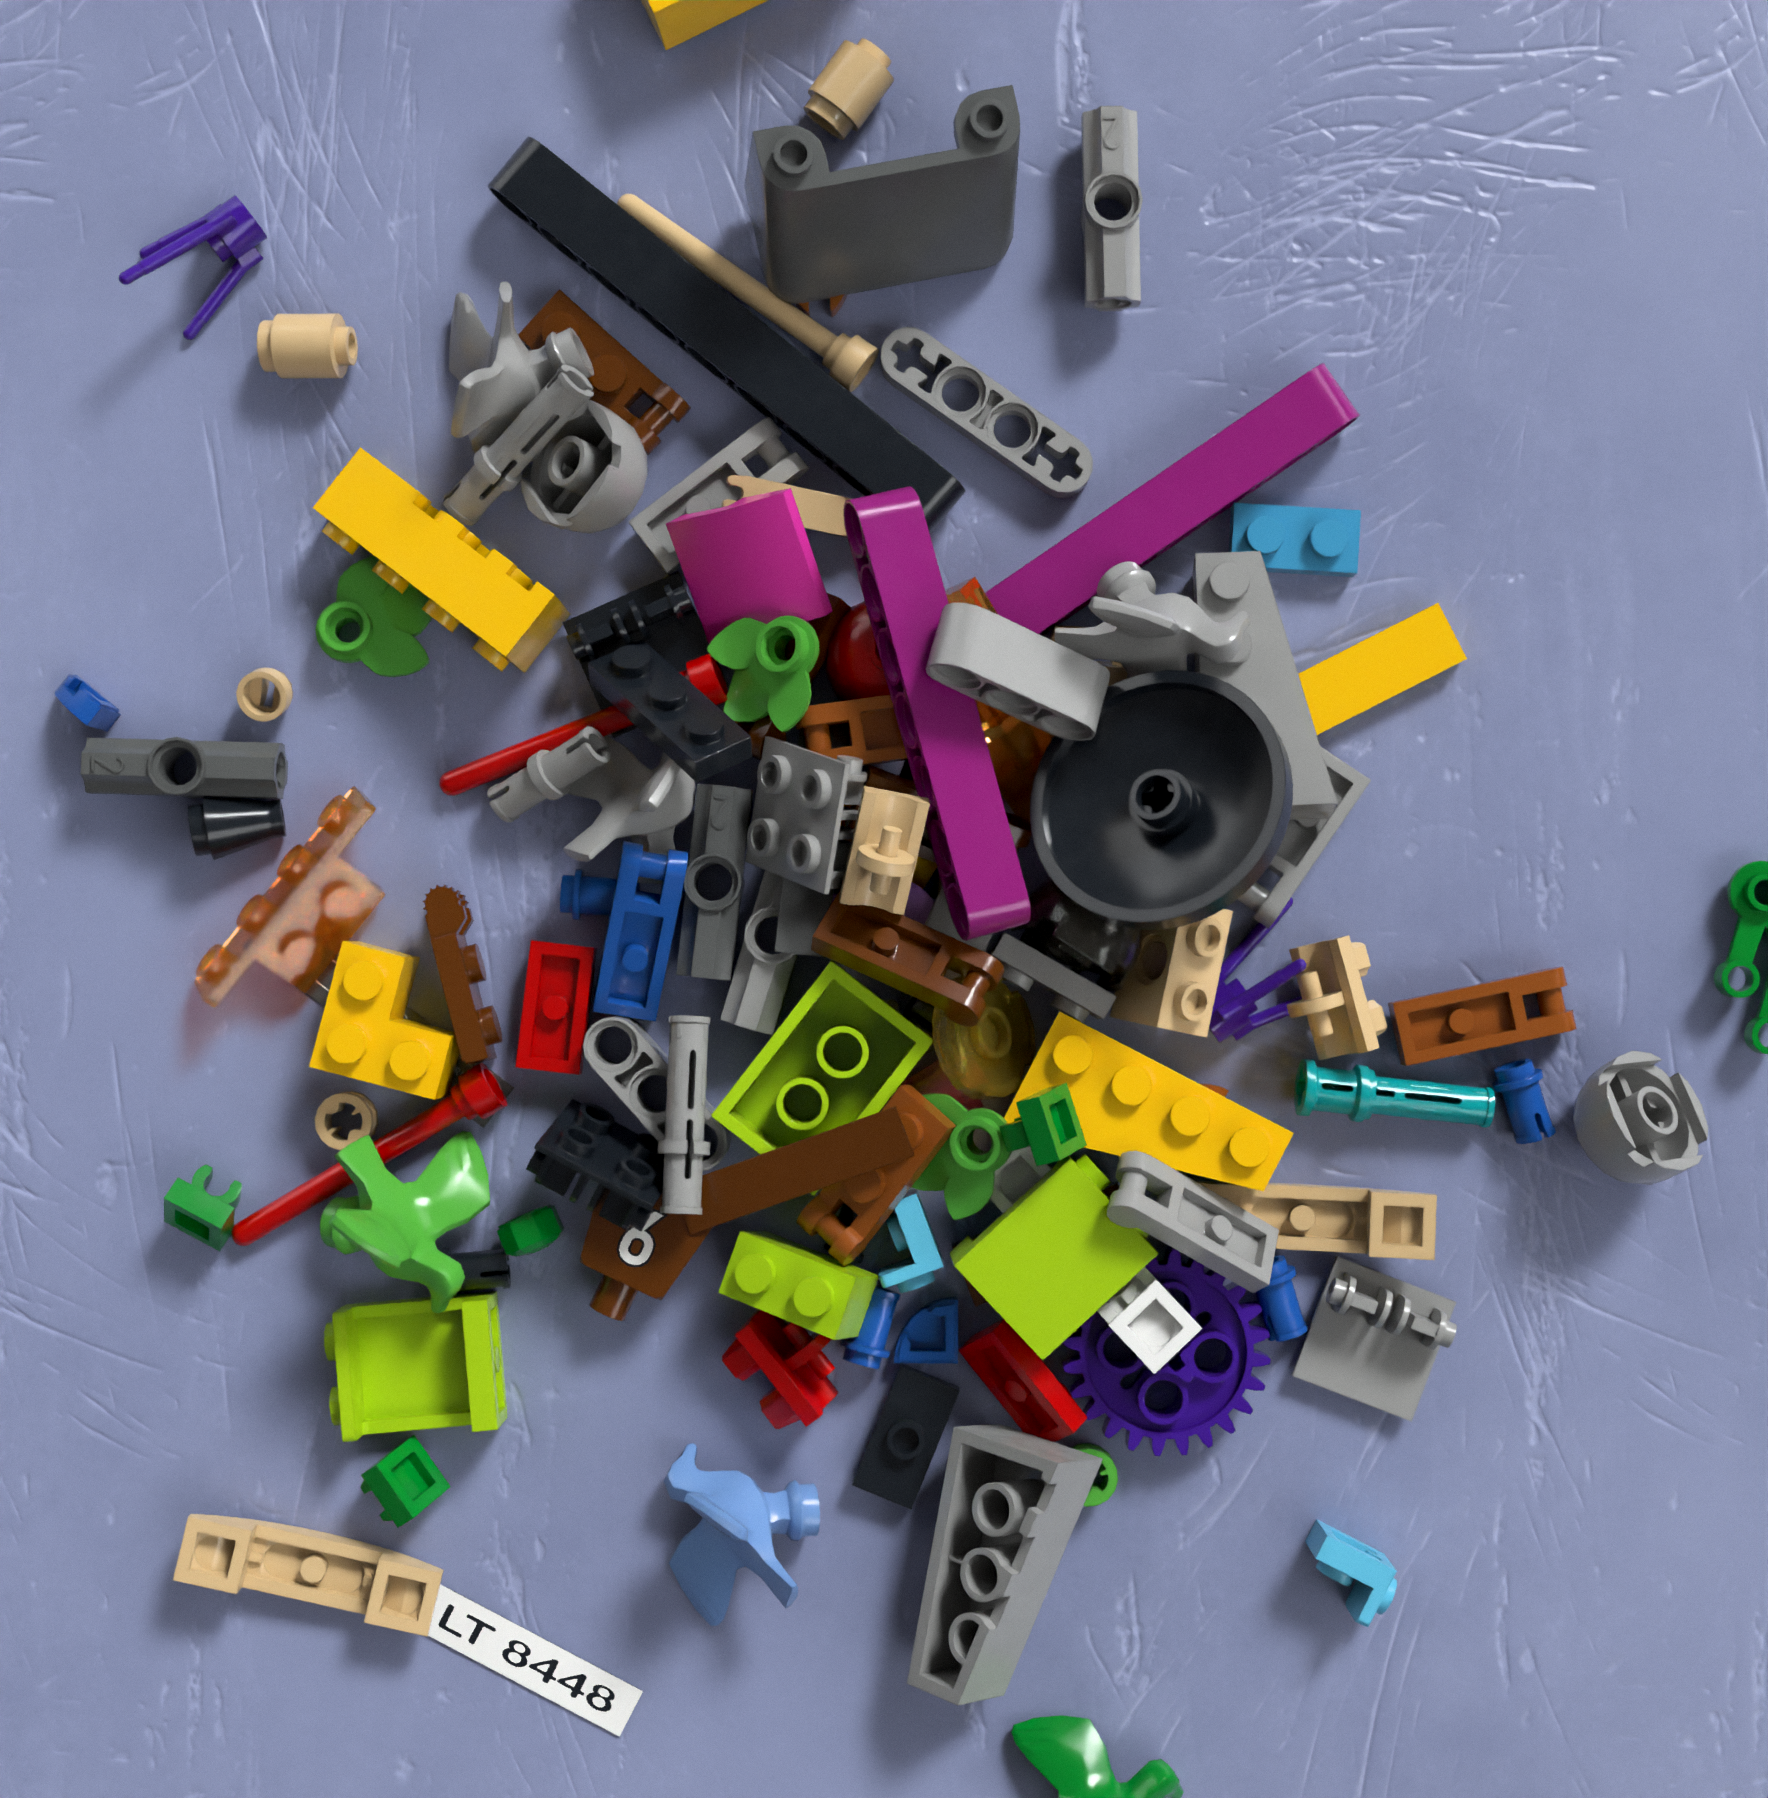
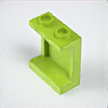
[949,1154,1159,1360]
[324,1291,508,1442]

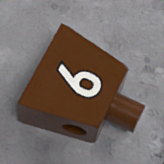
[580,1188,713,1321]

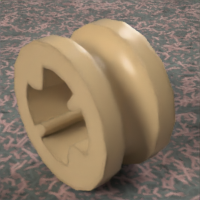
[315,1091,378,1150]

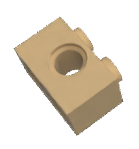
[1110,909,1233,1038]

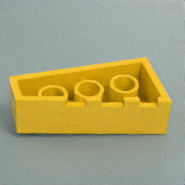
[313,447,571,673]
[1004,1011,1294,1192]

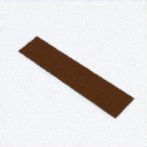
[682,1106,915,1235]

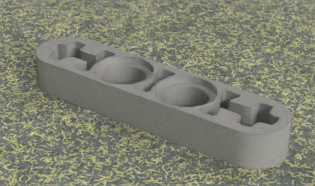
[881,327,1093,498]

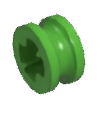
[1071,1443,1118,1507]

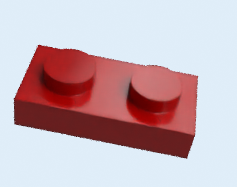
[515,940,597,1075]
[958,1319,1088,1442]

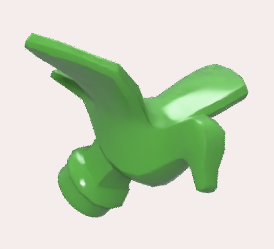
[320,1131,490,1313]

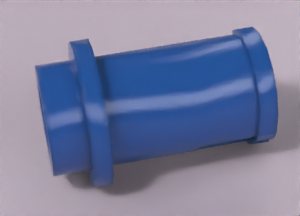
[560,869,640,920]
[1492,1058,1556,1144]
[1256,1255,1308,1342]
[840,1287,901,1369]

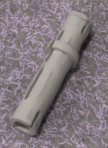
[443,364,594,526]
[658,1015,711,1215]

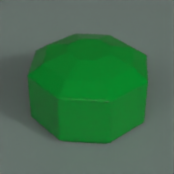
[497,1204,564,1257]

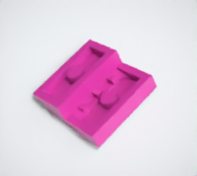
[666,488,833,644]

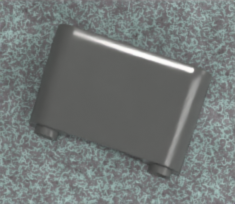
[744,85,1020,303]

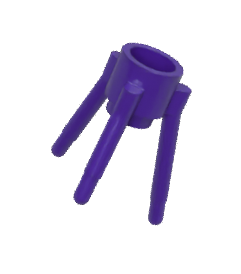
[119,195,267,340]
[1209,897,1306,1043]

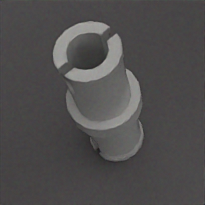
[487,726,611,823]

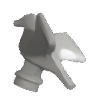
[449,282,594,453]
[1054,561,1250,679]
[563,736,695,884]

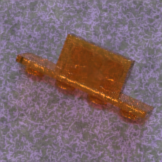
[194,786,386,1008]

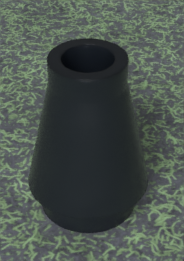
[188,797,287,860]

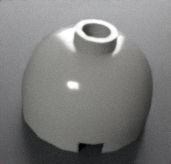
[521,400,648,534]
[1573,1051,1708,1185]

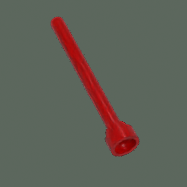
[439,653,728,796]
[231,1063,508,1246]

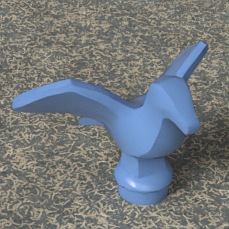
[664,1443,820,1626]

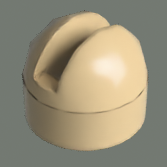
[236,668,293,722]

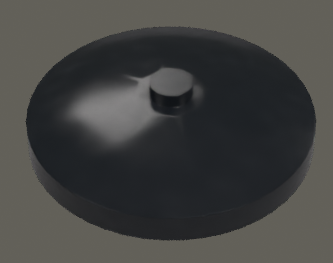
[1030,670,1293,930]

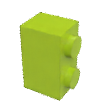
[718,1231,879,1340]

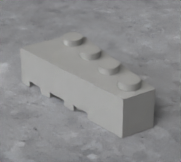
[1192,551,1338,820]
[907,1424,1103,1706]

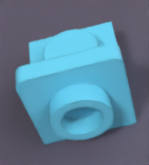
[878,1188,944,1293]
[1305,1519,1397,1627]

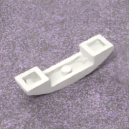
[990,1146,1202,1374]

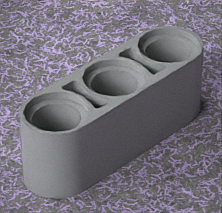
[926,603,1110,741]
[583,1016,732,1171]

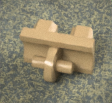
[839,786,930,915]
[1286,935,1388,1060]

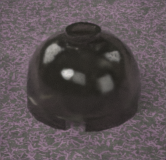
[1011,878,1142,992]

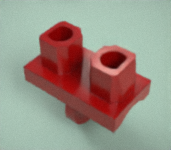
[722,1310,839,1429]

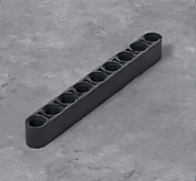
[488,137,966,535]

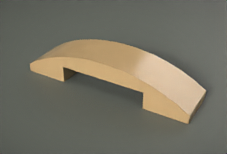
[1195,1181,1437,1260]
[173,1514,444,1636]

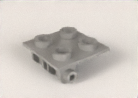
[745,736,867,894]
[1291,1256,1457,1422]

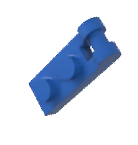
[593,841,688,1022]

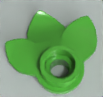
[316,556,432,677]
[707,616,819,732]
[911,1093,1012,1220]

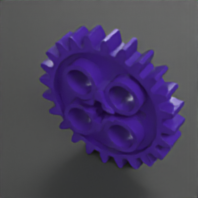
[1061,1246,1271,1457]

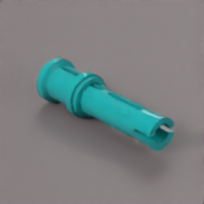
[1294,1059,1495,1128]

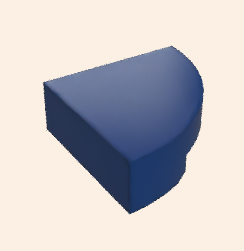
[54,674,121,731]
[894,1297,958,1364]

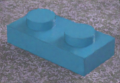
[1228,503,1361,577]

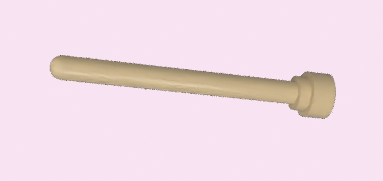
[617,194,879,392]

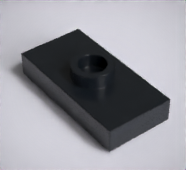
[852,1363,960,1509]

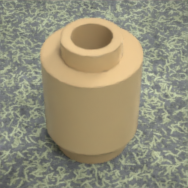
[803,38,894,140]
[257,313,358,379]

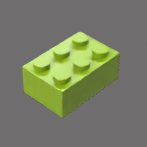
[711,960,934,1196]

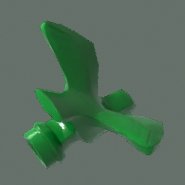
[1011,1715,1184,1798]

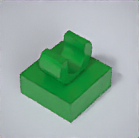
[999,1083,1087,1166]
[164,1164,242,1252]
[360,1435,451,1528]

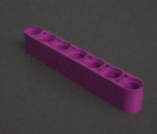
[971,363,1360,636]
[843,486,1031,941]

